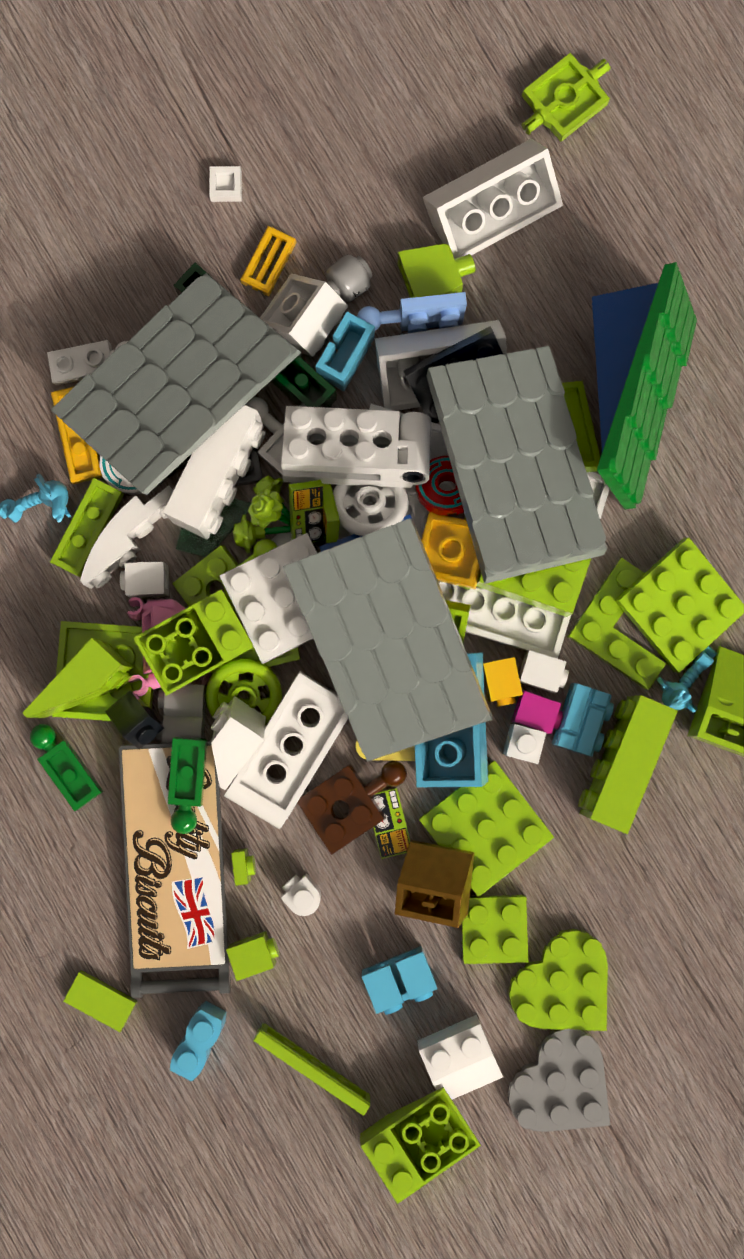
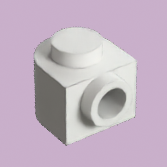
[281,873,321,916]

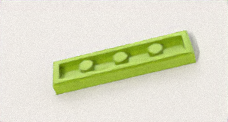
[253,1023,370,1116]

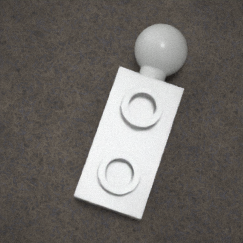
[47,340,128,386]

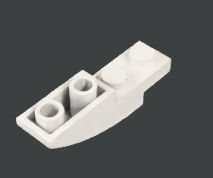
[80,486,174,589]

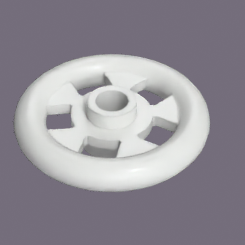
[333,484,408,536]

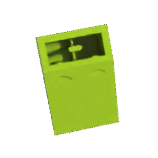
[133,589,254,696]
[687,646,744,757]
[359,1087,481,1204]

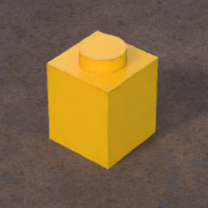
[483,657,523,707]

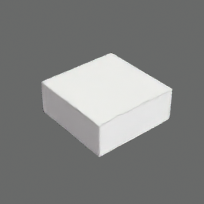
[209,166,242,202]

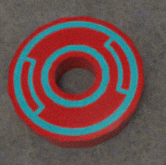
[415,455,464,516]

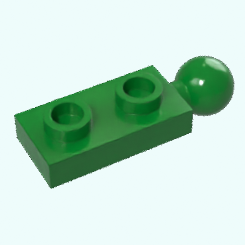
[30,724,104,812]
[168,737,207,834]

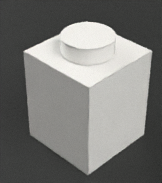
[120,562,169,598]
[519,650,569,693]
[502,724,546,764]

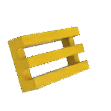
[240,226,296,297]

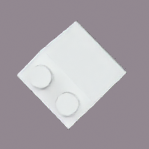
[260,273,348,357]
[211,696,266,790]
[417,1015,503,1099]

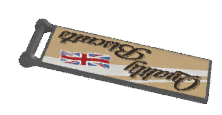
[119,741,231,998]

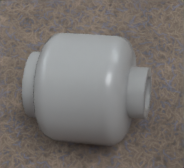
[326,254,372,303]

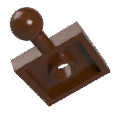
[297,761,407,855]

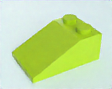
[22,638,134,718]

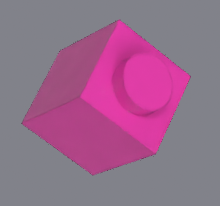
[511,691,563,734]

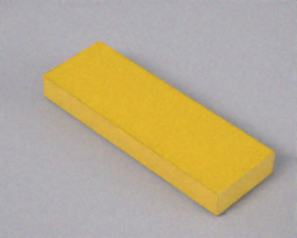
[51,386,103,484]

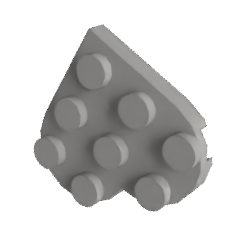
[508,1029,610,1132]

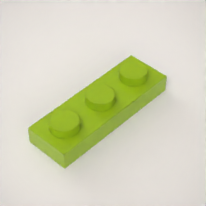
[50,478,124,578]

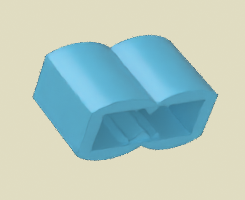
[170,1001,226,1081]

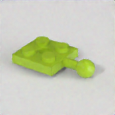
[172,539,278,616]

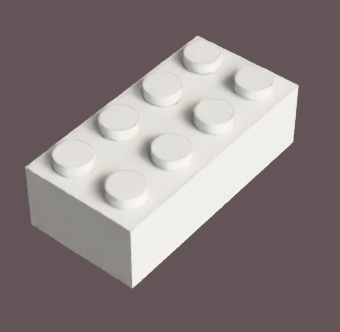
[163,405,265,540]

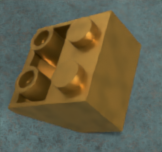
[394,840,475,928]

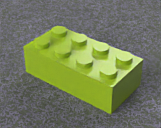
[578,695,678,835]

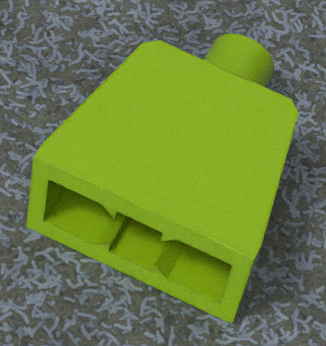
[398,244,476,298]

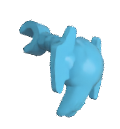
[0,474,71,523]
[657,646,717,713]

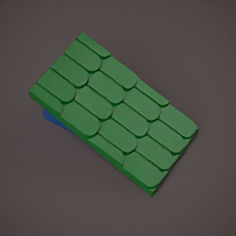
[592,262,697,510]

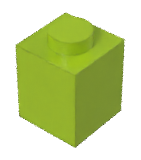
[226,931,280,981]

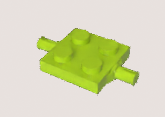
[521,53,610,142]

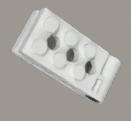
[281,406,431,488]
[224,671,348,829]

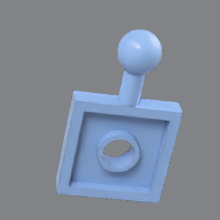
[357,292,467,333]

